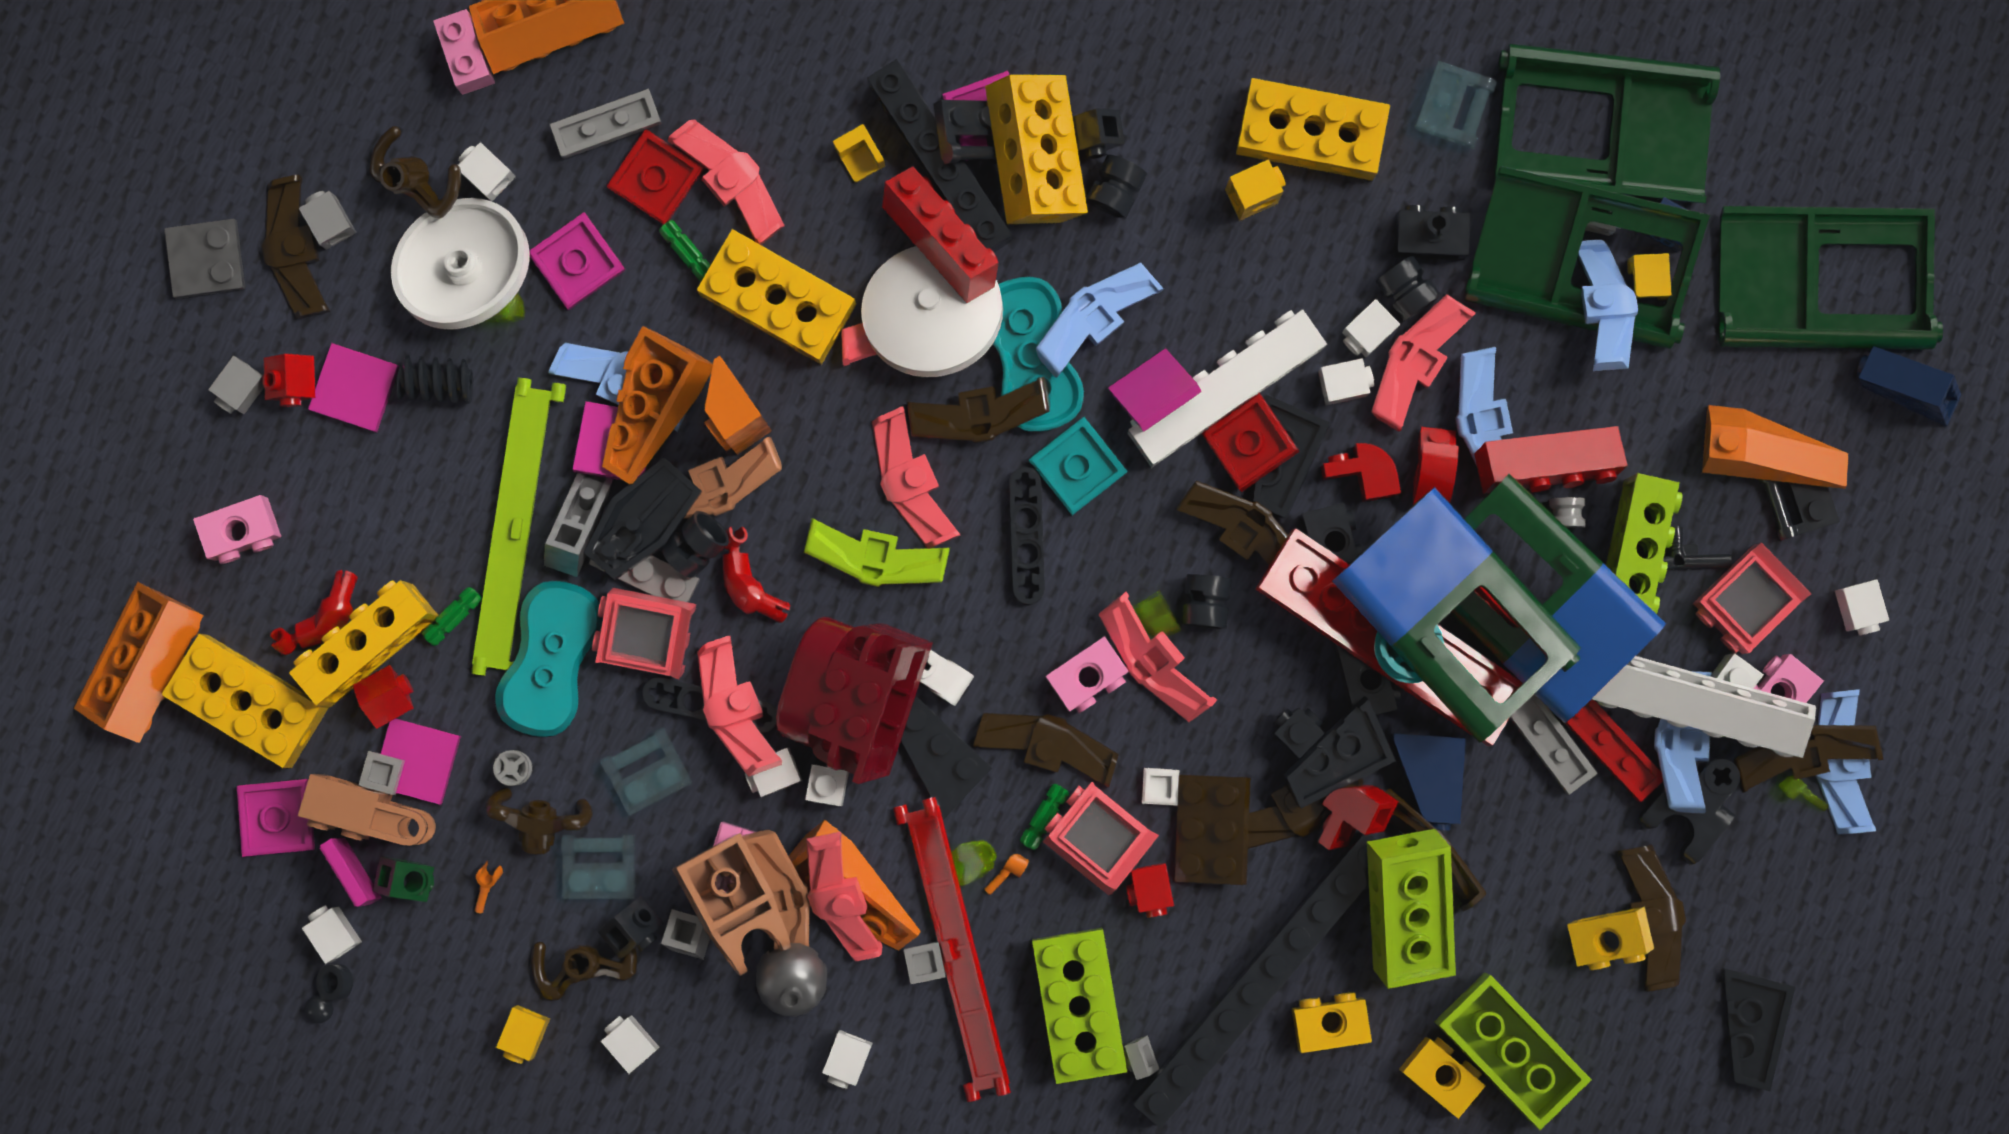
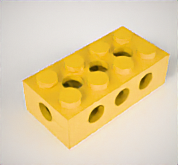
[985,75,1088,224]
[1236,78,1390,181]
[697,229,857,365]
[289,580,439,707]
[161,634,329,768]

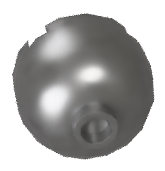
[756,943,827,1017]

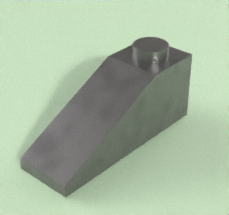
[544,473,614,577]

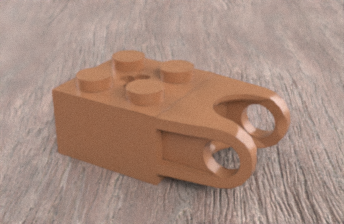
[298,774,436,846]
[672,833,791,976]

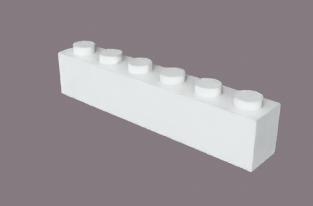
[1128,310,1327,468]
[1592,656,1816,758]

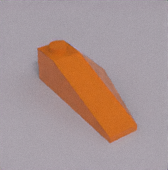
[602,326,713,484]
[1702,405,1848,489]
[789,820,920,951]

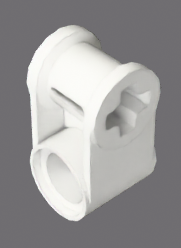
[920,650,974,706]

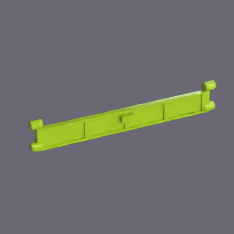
[471,377,566,676]

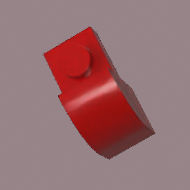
[1413,426,1459,505]
[1320,443,1401,502]
[1319,785,1399,850]

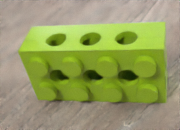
[1606,473,1682,614]
[1367,829,1456,989]
[1032,928,1127,1084]

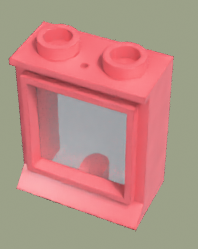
[1693,543,1811,654]
[592,588,696,680]
[1043,782,1159,896]

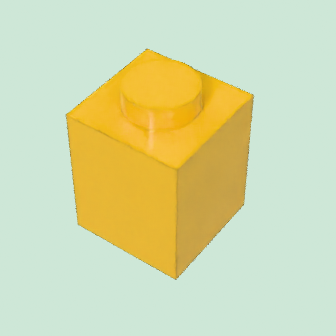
[496,1005,550,1064]

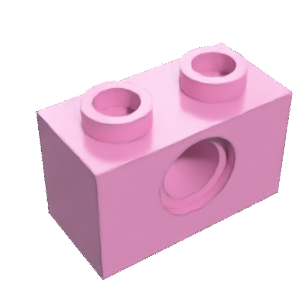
[433,9,495,95]
[193,495,281,564]
[1046,636,1129,714]
[1754,654,1824,703]

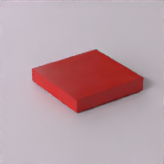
[607,129,704,225]
[1202,393,1300,492]

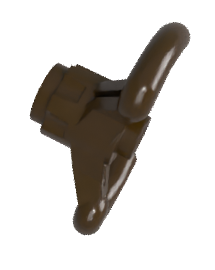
[369,126,461,219]
[485,788,593,854]
[531,942,637,1001]

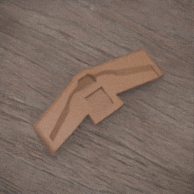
[684,437,782,519]
[742,830,810,950]

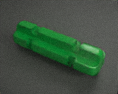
[659,220,711,281]
[422,587,482,646]
[1020,784,1069,850]

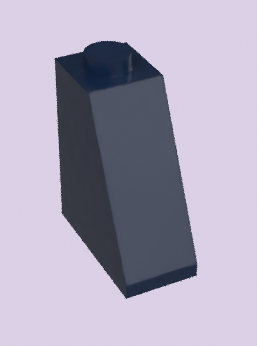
[1857,346,1962,427]
[1390,733,1466,831]

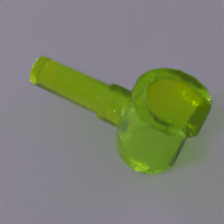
[1779,776,1828,811]

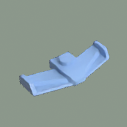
[1578,240,1638,371]
[1036,262,1163,378]
[548,343,686,432]
[1455,347,1513,466]
[1654,671,1713,813]
[1815,689,1876,834]

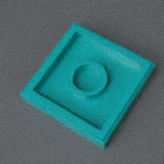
[1029,417,1128,516]

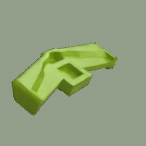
[804,518,950,587]

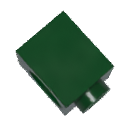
[373,856,434,902]

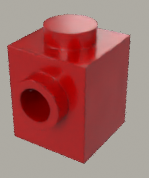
[263,353,316,407]
[353,665,414,729]
[1126,863,1174,918]

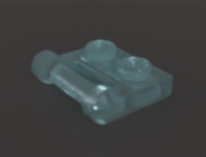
[1415,61,1497,149]
[600,727,693,816]
[562,834,635,899]

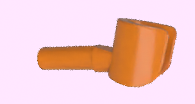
[984,854,1029,895]
[474,861,503,913]

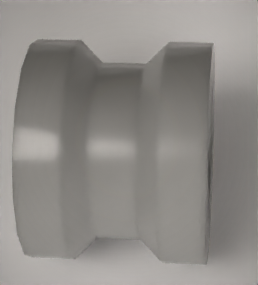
[1549,497,1585,528]
[493,750,532,786]

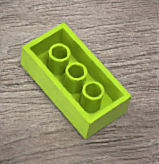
[1434,972,1592,1130]

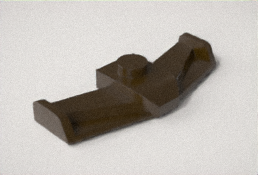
[262,175,331,320]
[906,377,1050,444]
[1176,481,1288,566]
[973,713,1119,788]
[1734,725,1884,793]
[1248,778,1364,849]
[1385,789,1486,912]
[1617,844,1686,992]

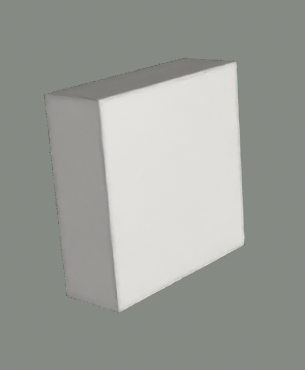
[1142,768,1179,805]

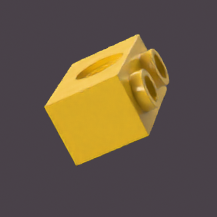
[1225,159,1286,221]
[1567,907,1654,970]
[1292,992,1372,1053]
[1399,1037,1486,1119]

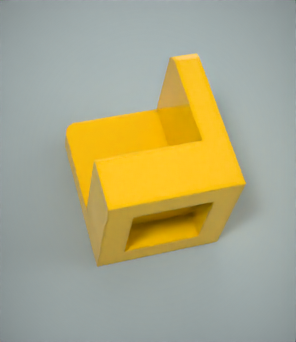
[833,124,885,182]
[1627,253,1671,300]

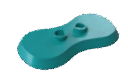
[993,277,1084,431]
[495,581,603,737]

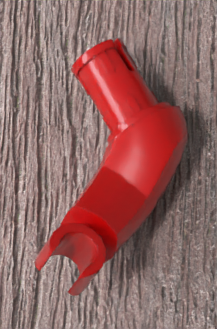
[722,526,790,623]
[270,570,358,655]

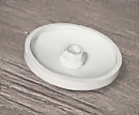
[391,198,530,329]
[861,246,1003,377]

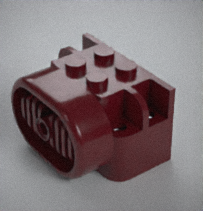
[776,617,933,784]

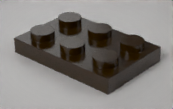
[1175,775,1251,885]

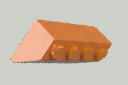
[469,0,624,74]
[704,356,772,455]
[74,582,204,743]

